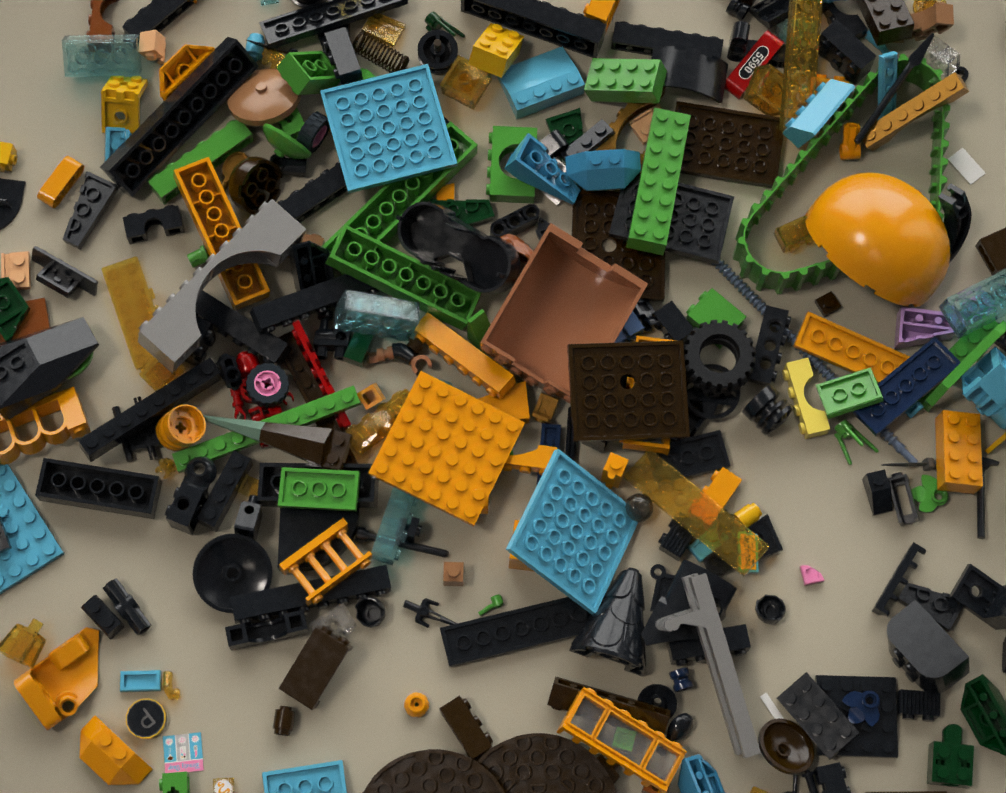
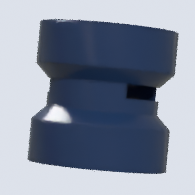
[669,667,694,693]

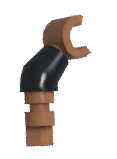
[368,343,433,376]

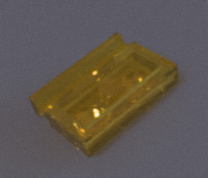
[361,13,406,47]

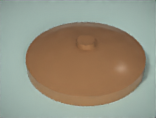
[227,68,301,126]

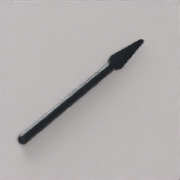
[854,33,934,144]

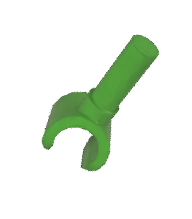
[478,594,503,616]

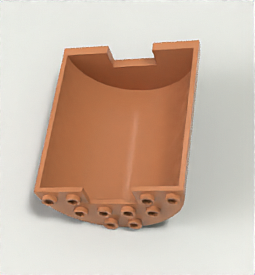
[480,223,648,404]

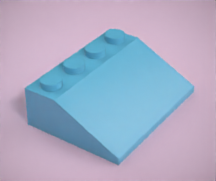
[497,46,585,119]

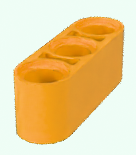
[37,156,85,208]

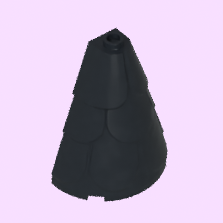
[569,567,646,676]

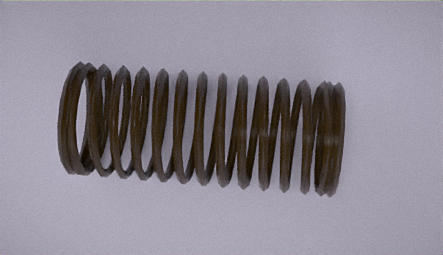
[352,31,409,73]

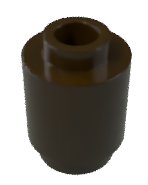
[273,706,295,736]

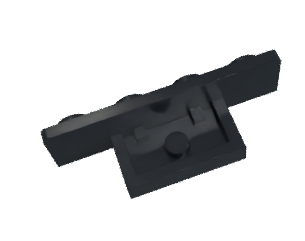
[31,246,98,298]

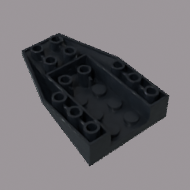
[0,317,99,421]

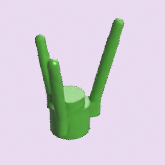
[834,419,879,465]

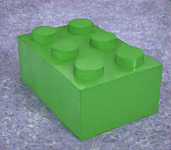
[277,51,340,95]

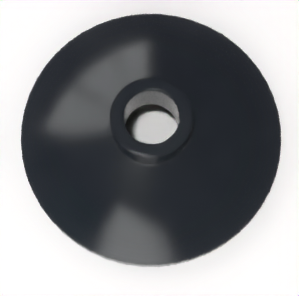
[637,684,677,718]

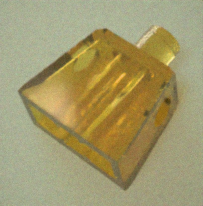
[0,618,46,669]

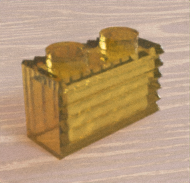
[774,215,814,253]

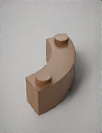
[892,2,954,43]

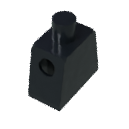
[234,495,262,541]

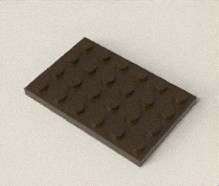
[675,101,786,188]

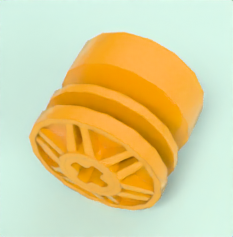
[156,404,206,451]

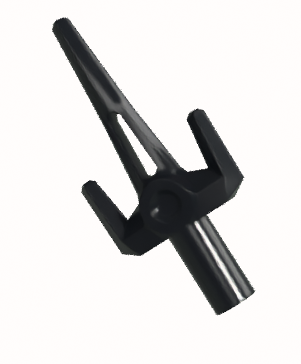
[403,598,458,628]

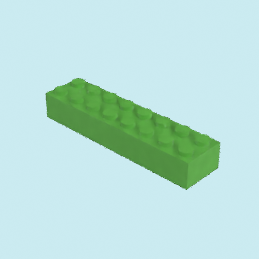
[626,107,691,255]
[325,224,482,330]

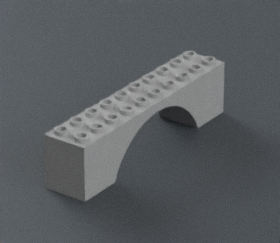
[138,199,306,373]

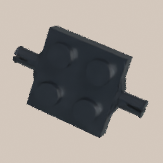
[128,396,161,460]

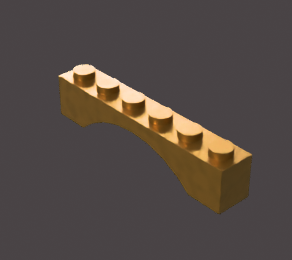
[863,72,969,151]
[595,87,666,151]

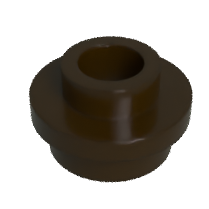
[407,338,424,355]

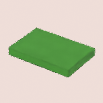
[816,367,883,419]

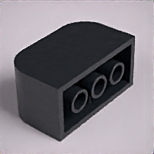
[887,600,970,693]

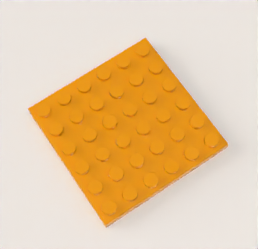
[368,371,525,527]

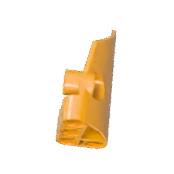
[14,627,99,731]

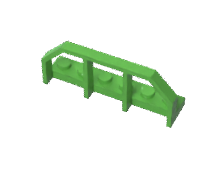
[919,313,1006,413]

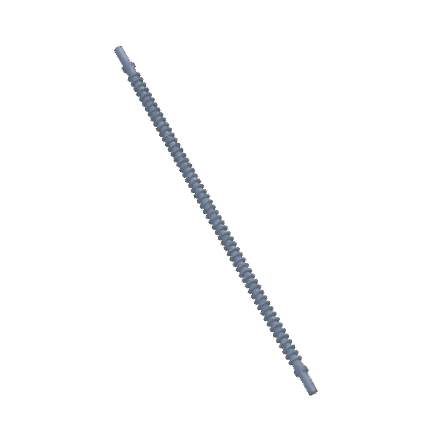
[712,257,918,463]

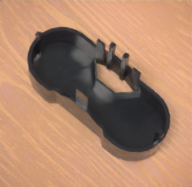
[396,202,521,294]

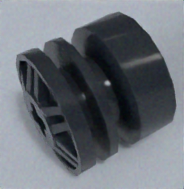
[742,384,794,435]

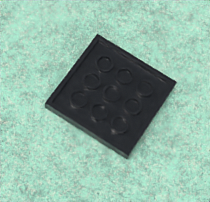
[815,675,898,758]

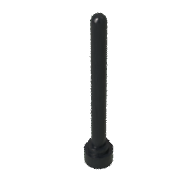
[355,526,449,557]

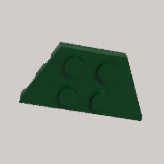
[0,277,30,342]

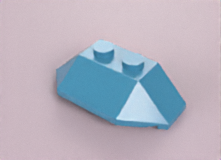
[565,149,641,191]
[678,754,725,793]

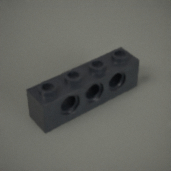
[748,305,791,386]

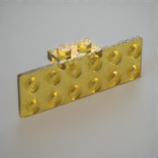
[101,256,159,370]

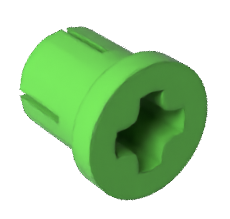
[187,245,209,268]

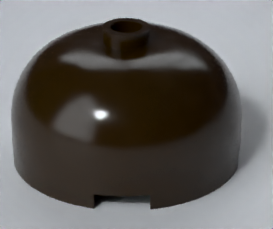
[228,156,283,215]

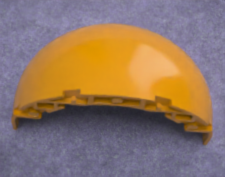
[805,173,950,307]

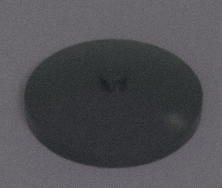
[192,533,272,613]

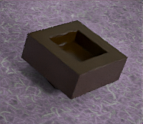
[815,291,841,317]

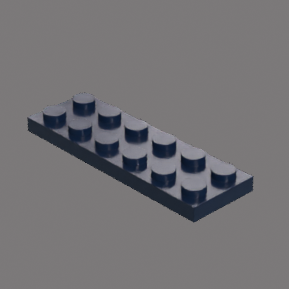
[852,337,961,436]

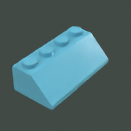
[783,79,856,148]

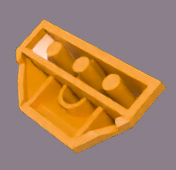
[159,44,215,101]
[79,716,153,785]

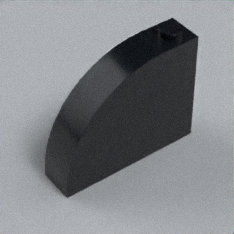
[277,507,360,575]

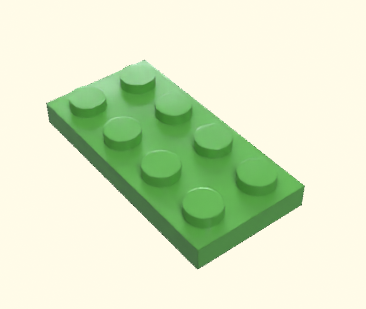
[278,467,360,511]

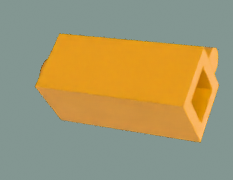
[600,452,629,490]

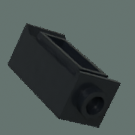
[888,472,920,526]

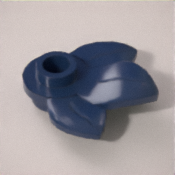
[842,691,880,727]

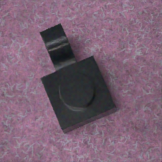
[633,299,657,332]

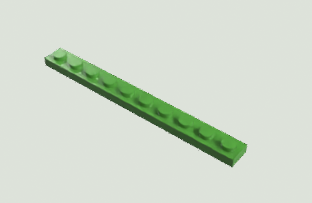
[172,385,361,473]

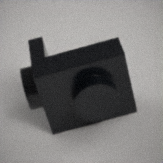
[395,517,422,543]

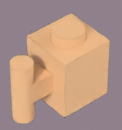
[138,30,166,64]

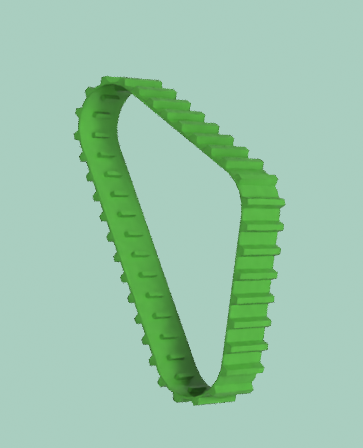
[732,54,951,295]

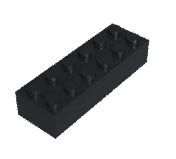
[35,458,162,519]
[257,463,379,508]

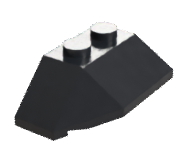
[289,240,334,292]

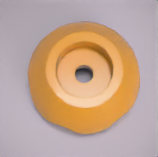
[404,692,429,717]

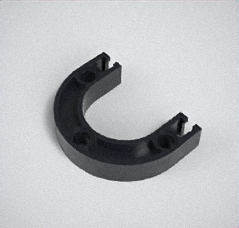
[938,183,972,263]

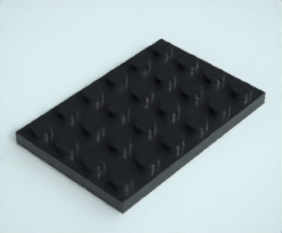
[608,173,734,264]

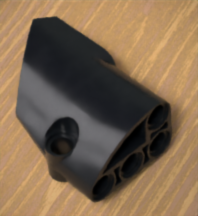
[641,559,737,646]

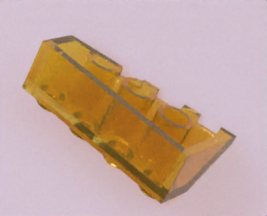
[346,389,410,457]

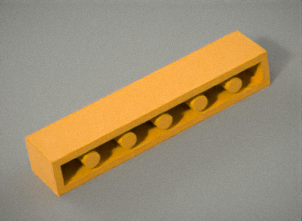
[413,312,516,400]

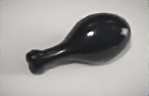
[656,713,693,756]

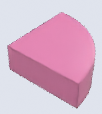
[800,565,824,586]

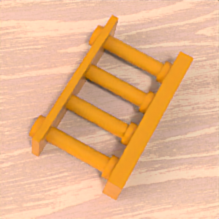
[279,518,372,606]

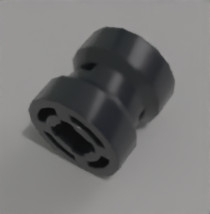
[726,0,751,21]

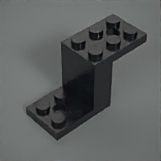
[949,564,1006,630]

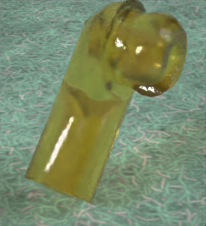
[162,671,180,701]

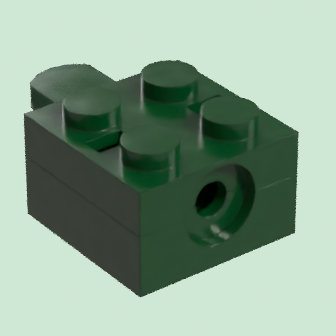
[927,724,974,789]

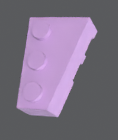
[894,307,958,349]

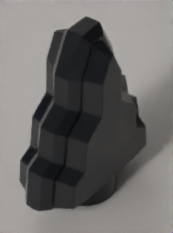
[215,353,242,391]

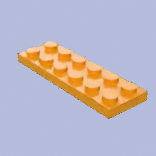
[793,311,910,384]

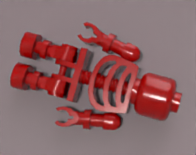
[230,351,294,449]

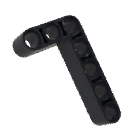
[727,21,818,72]

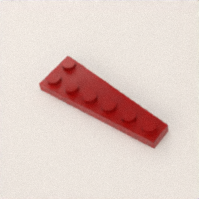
[291,320,353,432]

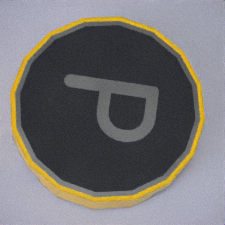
[126,698,166,739]

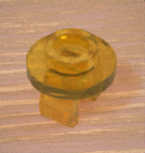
[155,458,177,479]

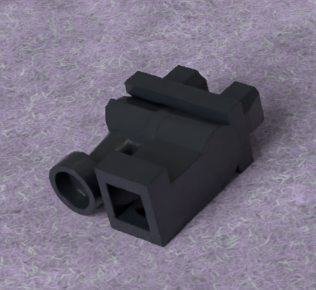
[313,310,354,361]

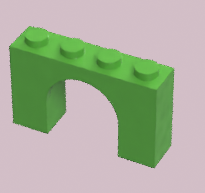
[486,126,537,204]

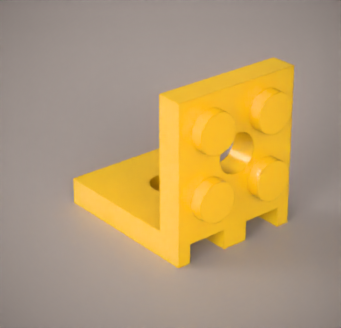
[101,74,148,134]

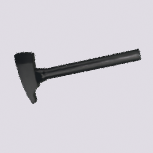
[977,457,999,539]

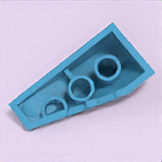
[504,133,580,205]

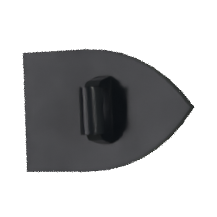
[0,178,26,230]

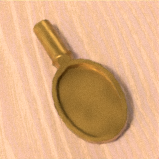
[221,152,248,191]

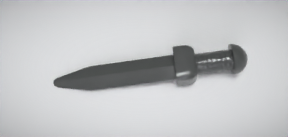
[882,458,936,471]

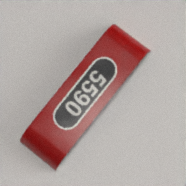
[724,30,786,99]

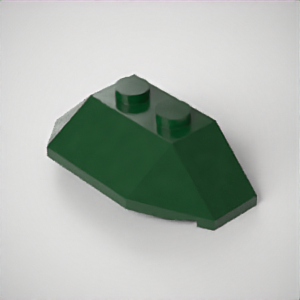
[960,674,1006,756]

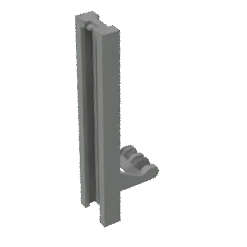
[655,573,761,758]

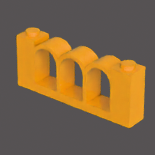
[0,386,91,465]

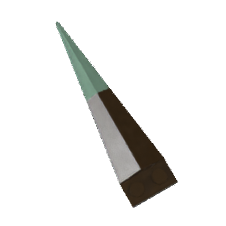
[203,415,353,470]

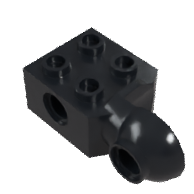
[165,456,217,535]

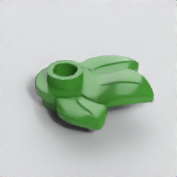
[911,475,949,513]

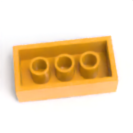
[935,410,983,494]

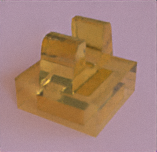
[262,48,285,69]

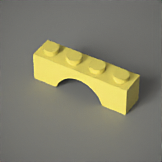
[782,358,830,439]

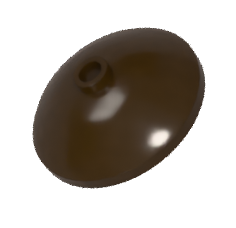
[758,718,814,775]

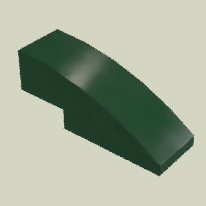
[344,312,383,368]

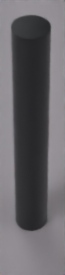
[112,406,134,462]

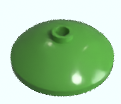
[263,123,312,159]

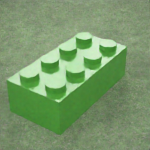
[584,58,667,103]

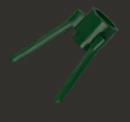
[425,11,465,38]

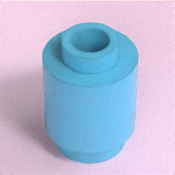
[245,33,265,62]

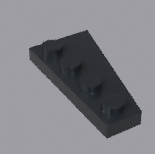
[63,171,119,249]
[703,514,783,576]

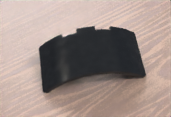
[651,46,728,103]

